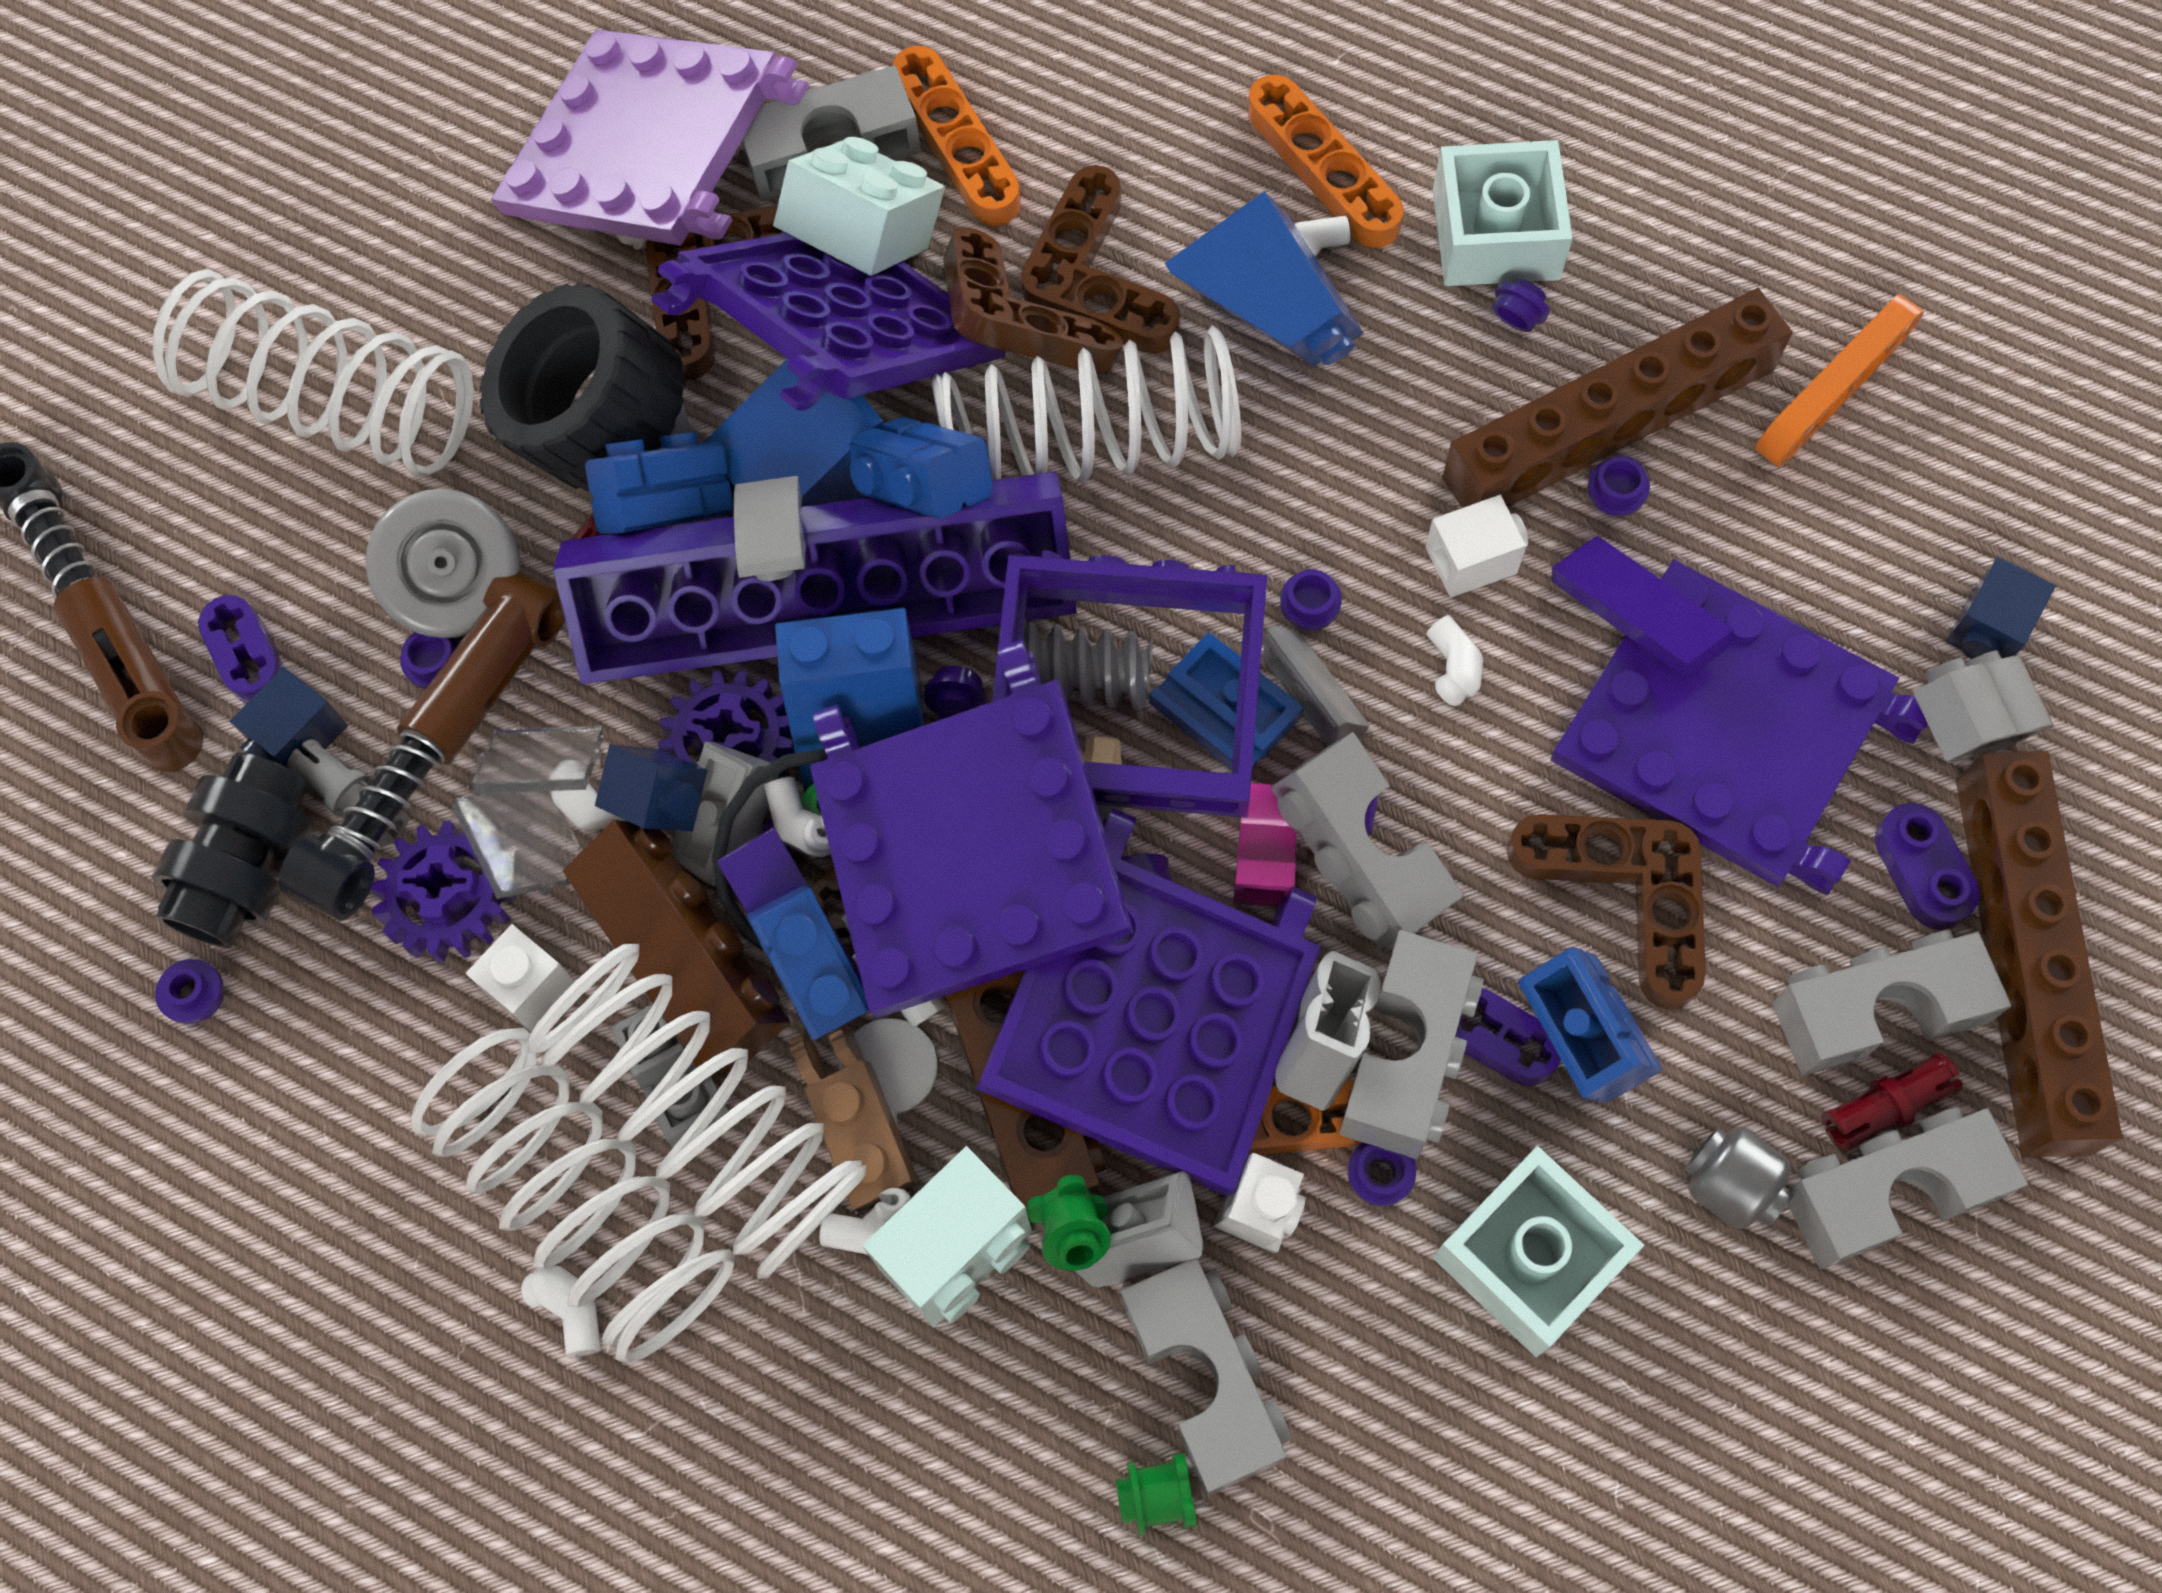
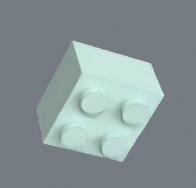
[773,137,945,276]
[1433,140,1573,286]
[1433,1145,1645,1358]
[862,1146,1032,1328]

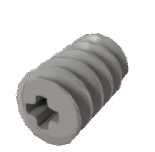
[1025,622,1153,711]

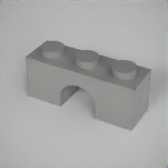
[741,65,921,202]
[1270,732,1464,949]
[1339,930,1484,1160]
[1772,930,2011,1077]
[1788,1106,2029,1270]
[1120,1258,1292,1497]

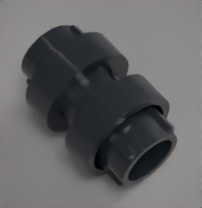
[151,753,312,948]

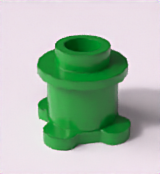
[1026,1175,1111,1271]
[1115,1452,1197,1536]

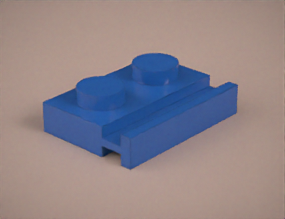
[1149,632,1304,769]

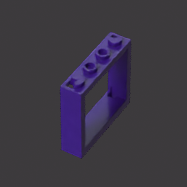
[992,550,1267,818]

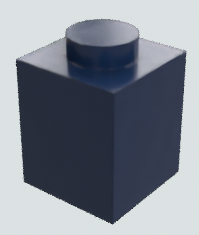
[1945,556,2056,660]
[229,667,348,768]
[595,744,708,832]

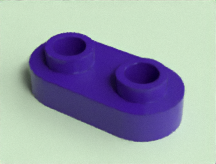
[1875,803,1980,930]

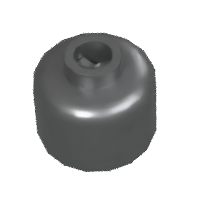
[1684,1127,1794,1229]

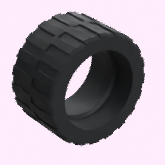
[480,283,685,491]

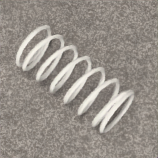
[153,269,474,478]
[931,325,1241,485]
[528,944,866,1279]
[412,1028,735,1362]

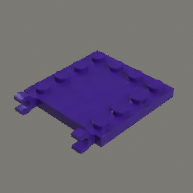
[651,233,1006,411]
[1550,559,1928,895]
[810,640,1134,1018]
[976,808,1321,1196]

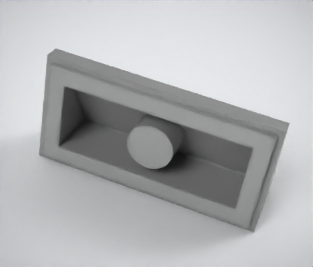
[1263,625,1369,746]
[671,741,780,886]
[1075,1171,1203,1287]

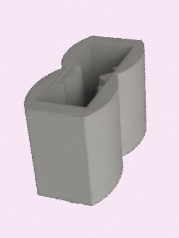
[1913,650,2054,763]
[1275,951,1381,1111]

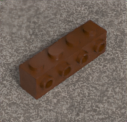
[562,820,791,1074]

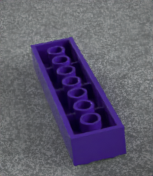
[553,471,1077,685]

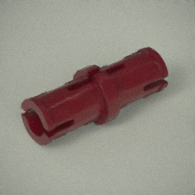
[1821,1053,1963,1152]

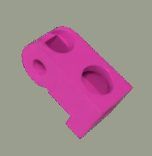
[1233,783,1296,907]

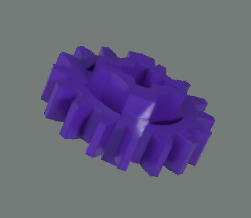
[658,671,795,779]
[371,820,517,962]

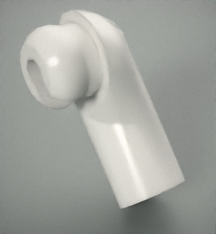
[521,1265,601,1357]

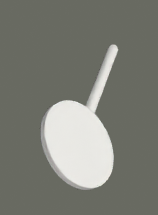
[839,1019,938,1128]

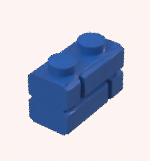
[849,417,993,519]
[585,431,734,534]
[746,885,869,1040]
[1518,947,1663,1103]

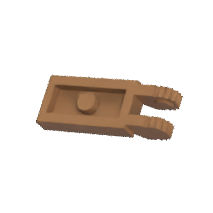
[789,1022,919,1212]

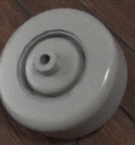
[366,489,521,638]

